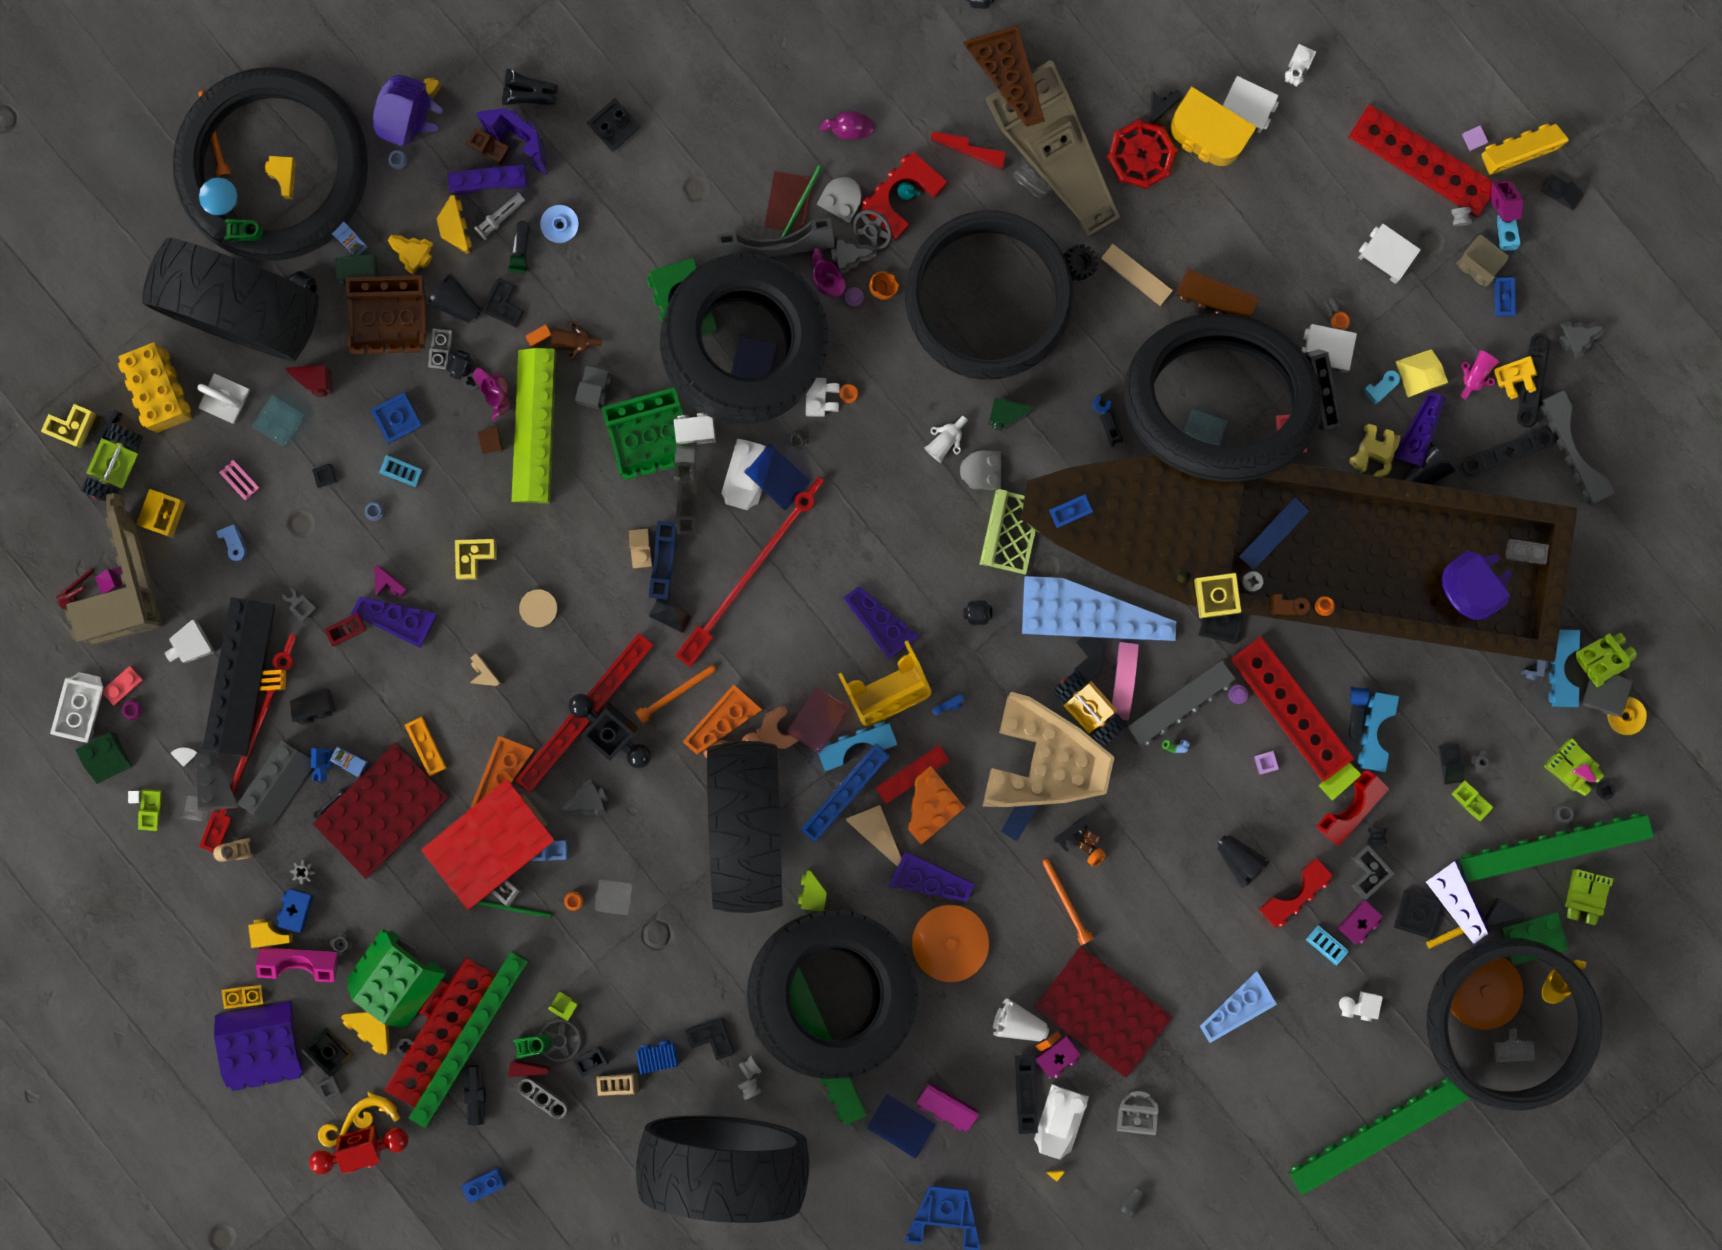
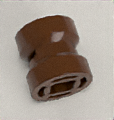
[1076,829,1102,855]

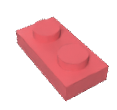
[102,666,144,706]

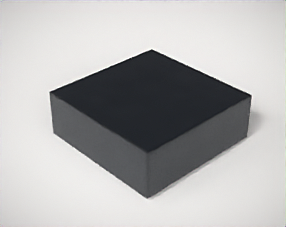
[312,464,337,488]

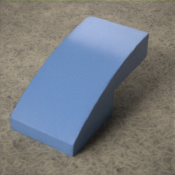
[530,840,569,861]

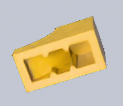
[265,156,296,199]
[248,919,293,948]

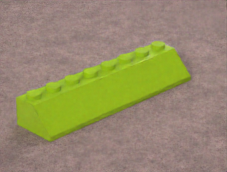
[511,348,557,504]

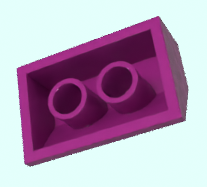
[916,1081,979,1132]

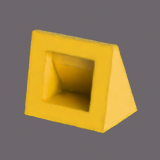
[1046,1170,1065,1182]

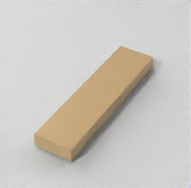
[1100,244,1173,306]

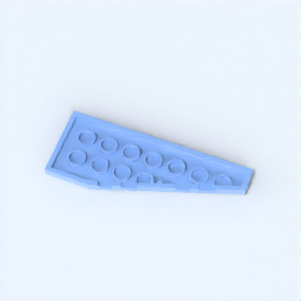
[1022,576,1176,641]

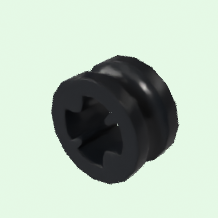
[1596,782,1615,800]

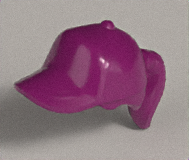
[819,111,874,140]
[812,248,846,297]
[473,367,510,421]

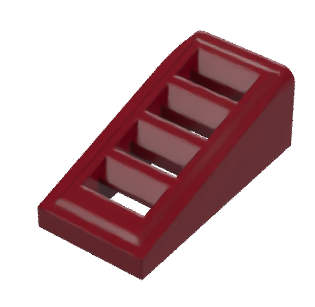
[324,613,367,647]
[508,1060,551,1077]

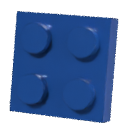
[370,392,423,444]

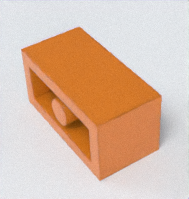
[525,324,552,348]

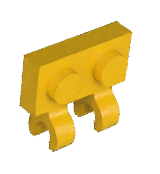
[1494,356,1537,400]

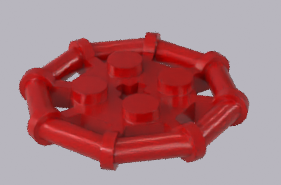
[1106,119,1178,190]

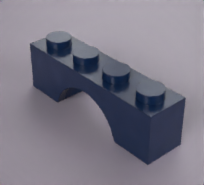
[648,521,678,600]

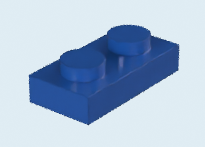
[1494,278,1516,317]
[1049,494,1093,528]

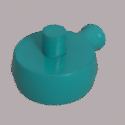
[897,182,921,200]

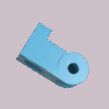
[1497,215,1521,251]
[1362,370,1400,405]

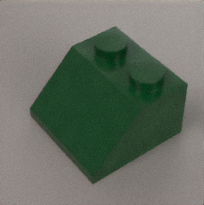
[988,398,1032,431]
[75,732,132,784]

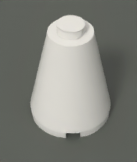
[993,999,1049,1041]

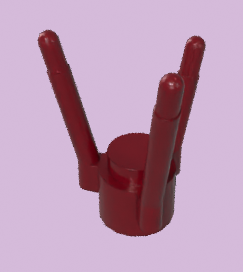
[56,568,94,609]

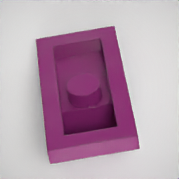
[374,565,409,596]
[95,566,137,594]

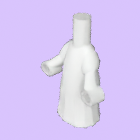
[924,416,968,463]

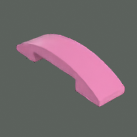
[1109,642,1139,720]

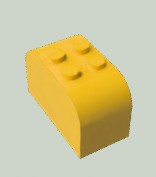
[1170,86,1256,166]

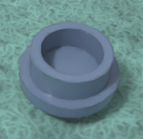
[388,150,407,169]
[364,502,384,521]

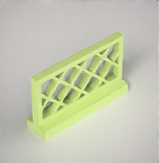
[980,489,1036,575]

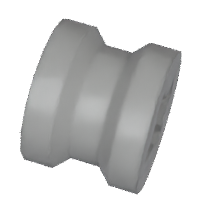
[1451,207,1472,226]
[1242,572,1263,592]
[739,1055,762,1080]
[738,1077,762,1100]

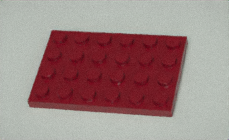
[313,743,449,879]
[1034,946,1173,1078]

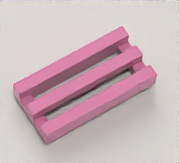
[219,460,260,501]

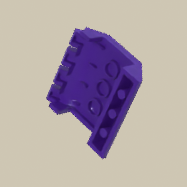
[476,108,548,175]
[214,1001,304,1091]

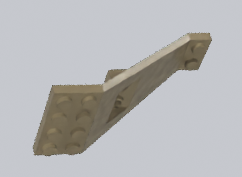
[985,60,1120,236]

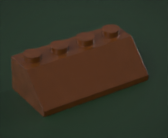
[1175,268,1259,318]

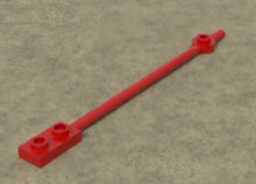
[675,477,825,668]
[199,634,298,853]

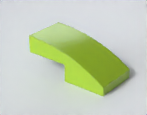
[1451,780,1493,822]
[138,789,162,831]

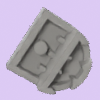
[817,176,863,223]
[960,450,1001,490]
[1117,1091,1159,1135]

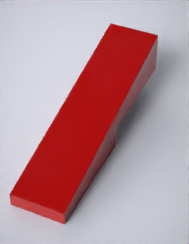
[930,132,1006,170]

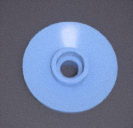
[540,205,579,243]

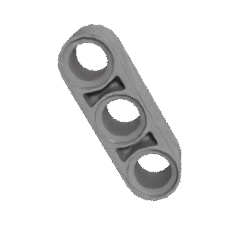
[518,1077,569,1119]

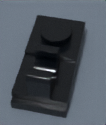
[1053,816,1089,852]

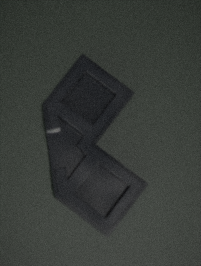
[1074,637,1103,684]

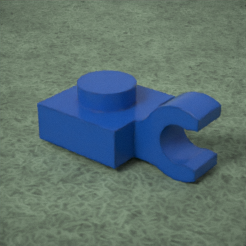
[311,748,332,782]

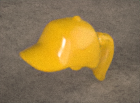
[1542,959,1586,1004]

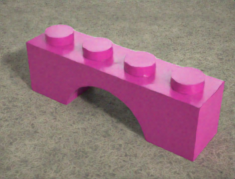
[256,947,338,983]

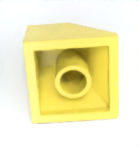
[1395,349,1448,397]

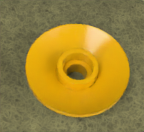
[1608,697,1647,735]

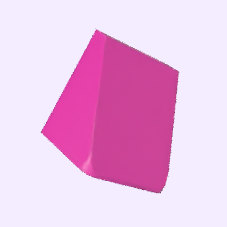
[1570,764,1596,782]

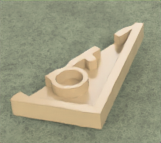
[846,805,901,866]

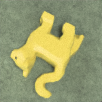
[1349,424,1401,477]

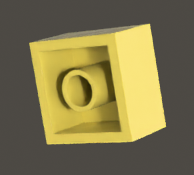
[1194,573,1241,618]

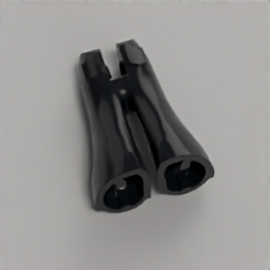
[502,68,558,105]

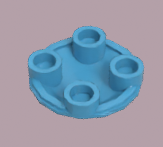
[199,178,238,216]

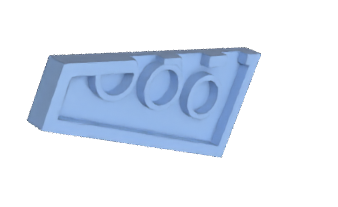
[1200,971,1277,1043]

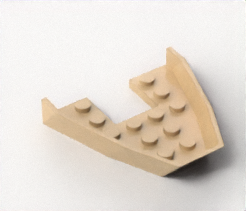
[983,692,1114,807]

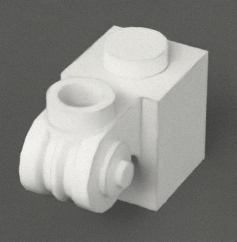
[1285,44,1316,87]
[1339,991,1382,1022]

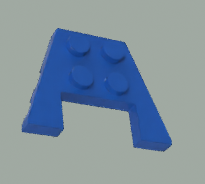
[905,1185,980,1250]

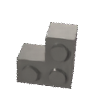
[575,366,612,410]
[1349,844,1395,900]

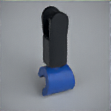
[1092,395,1123,447]
[1349,687,1369,740]

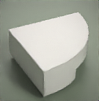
[171,748,199,767]

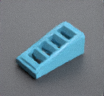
[379,455,423,487]
[1305,925,1349,966]

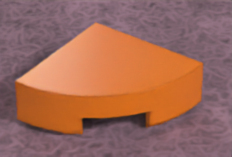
[1036,1031,1061,1051]

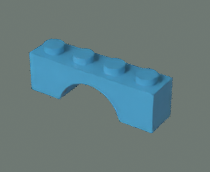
[1549,630,1580,707]
[1358,692,1399,772]
[817,721,897,771]

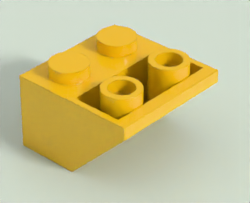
[136,489,186,538]

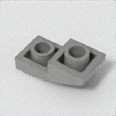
[428,328,453,369]

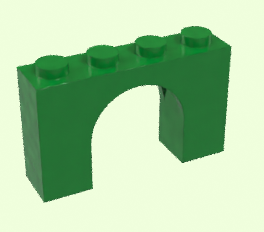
[646,258,717,338]

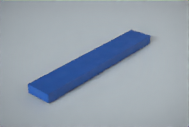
[801,744,890,842]

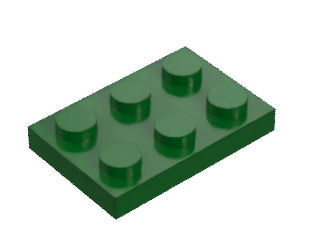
[1501,912,1568,965]

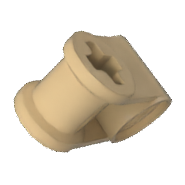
[214,838,254,862]

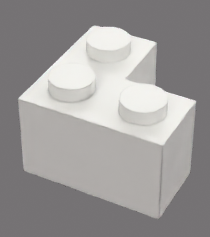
[674,413,716,445]

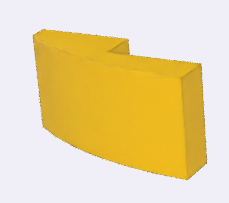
[222,985,263,1009]

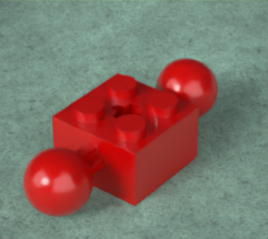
[309,1125,409,1175]

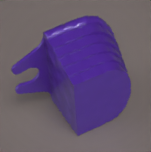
[373,74,443,146]
[1442,550,1512,620]

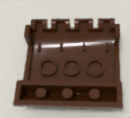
[346,275,427,354]

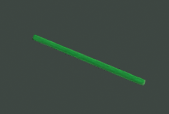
[781,166,822,237]
[456,897,552,918]

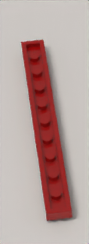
[515,633,654,793]

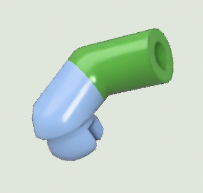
[1162,739,1190,753]

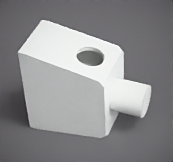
[165,620,215,663]

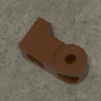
[1271,594,1310,616]

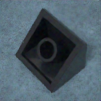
[301,1028,354,1078]

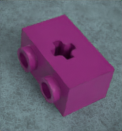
[1491,180,1523,222]
[1337,900,1383,945]
[1035,1035,1080,1078]

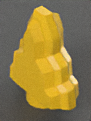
[388,235,433,275]

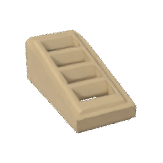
[596,1073,639,1096]

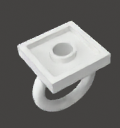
[197,373,250,424]

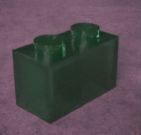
[335,254,378,286]

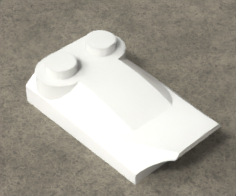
[721,439,774,510]
[50,672,104,743]
[1034,1084,1089,1160]

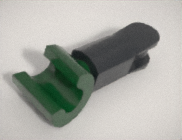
[507,221,529,274]

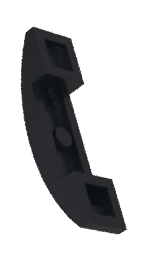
[1015,1055,1038,1134]

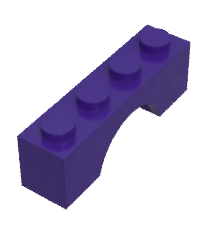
[447,165,528,196]

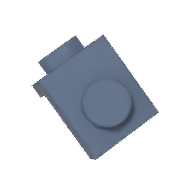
[1521,660,1549,680]

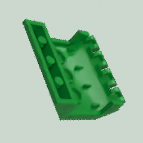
[601,387,694,481]
[347,929,447,1028]

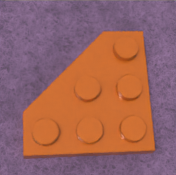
[908,766,965,845]

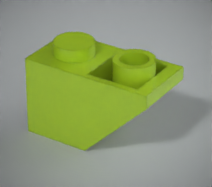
[798,870,827,912]

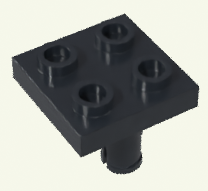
[587,98,641,152]

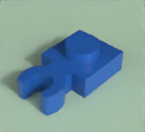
[932,694,964,716]

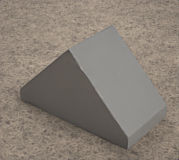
[491,879,522,907]

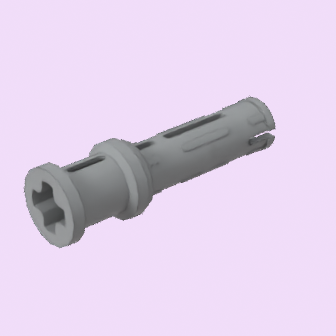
[474,192,526,241]

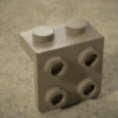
[1456,235,1508,287]

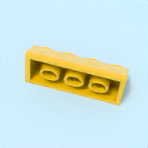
[1481,123,1569,176]

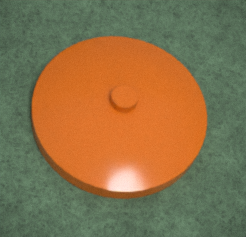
[912,905,989,982]
[1450,957,1523,1030]

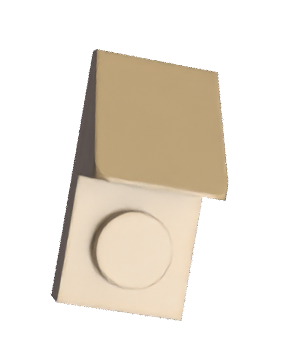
[629,528,652,569]
[470,653,501,686]

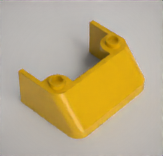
[838,640,931,726]

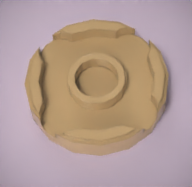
[519,589,558,628]

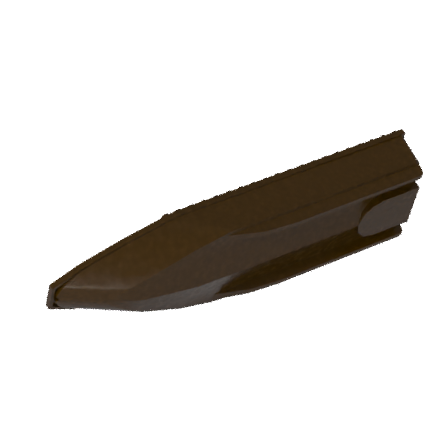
[1021,455,1577,662]

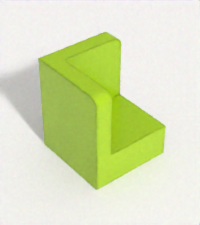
[548,992,579,1021]

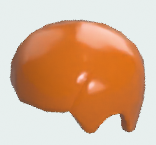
[869,271,900,300]

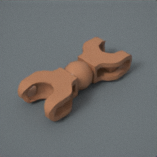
[703,706,802,758]

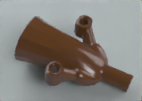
[551,322,602,360]

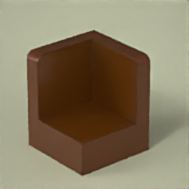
[478,427,503,454]

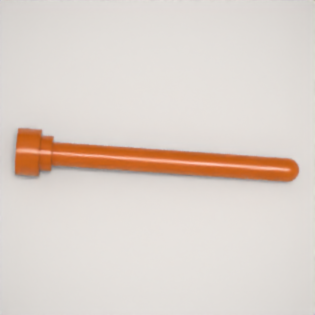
[198,90,232,178]
[635,665,716,724]
[1043,859,1094,945]

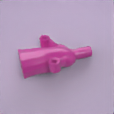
[1460,350,1499,400]

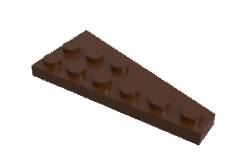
[963,25,1045,127]

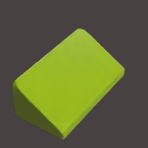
[1318,763,1361,800]

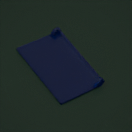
[744,443,810,510]
[866,1094,936,1159]

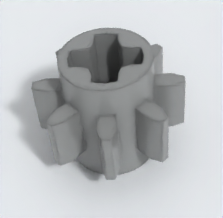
[290,860,315,884]

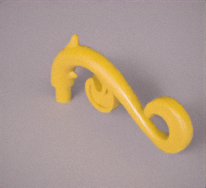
[318,1092,401,1147]

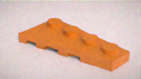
[683,684,762,755]
[470,735,535,808]

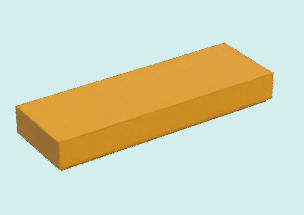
[405,716,447,777]

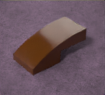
[466,128,511,165]

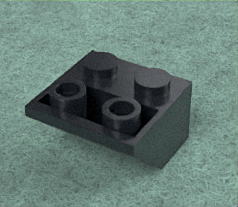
[290,689,337,725]

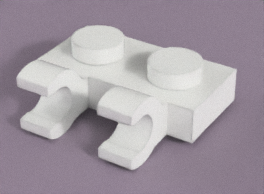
[806,378,840,417]

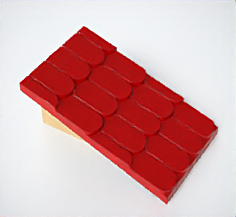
[421,779,555,910]

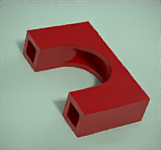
[862,152,947,241]

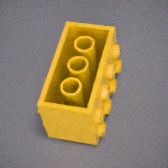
[118,342,192,433]

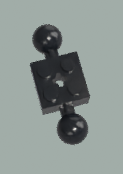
[568,694,651,769]

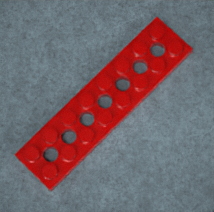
[1348,104,1494,218]
[1230,636,1354,782]
[384,957,497,1107]

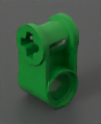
[224,219,263,241]
[513,1034,552,1058]

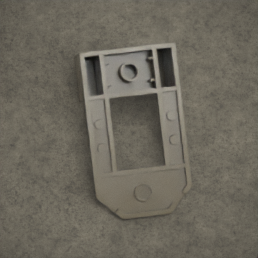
[65,493,163,645]

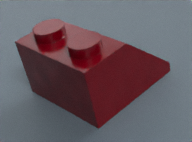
[286,365,333,397]

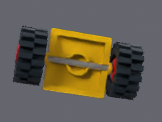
[1052,669,1127,747]

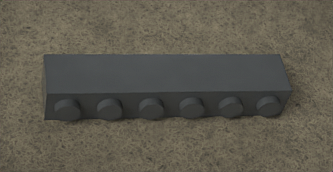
[1126,660,1235,746]

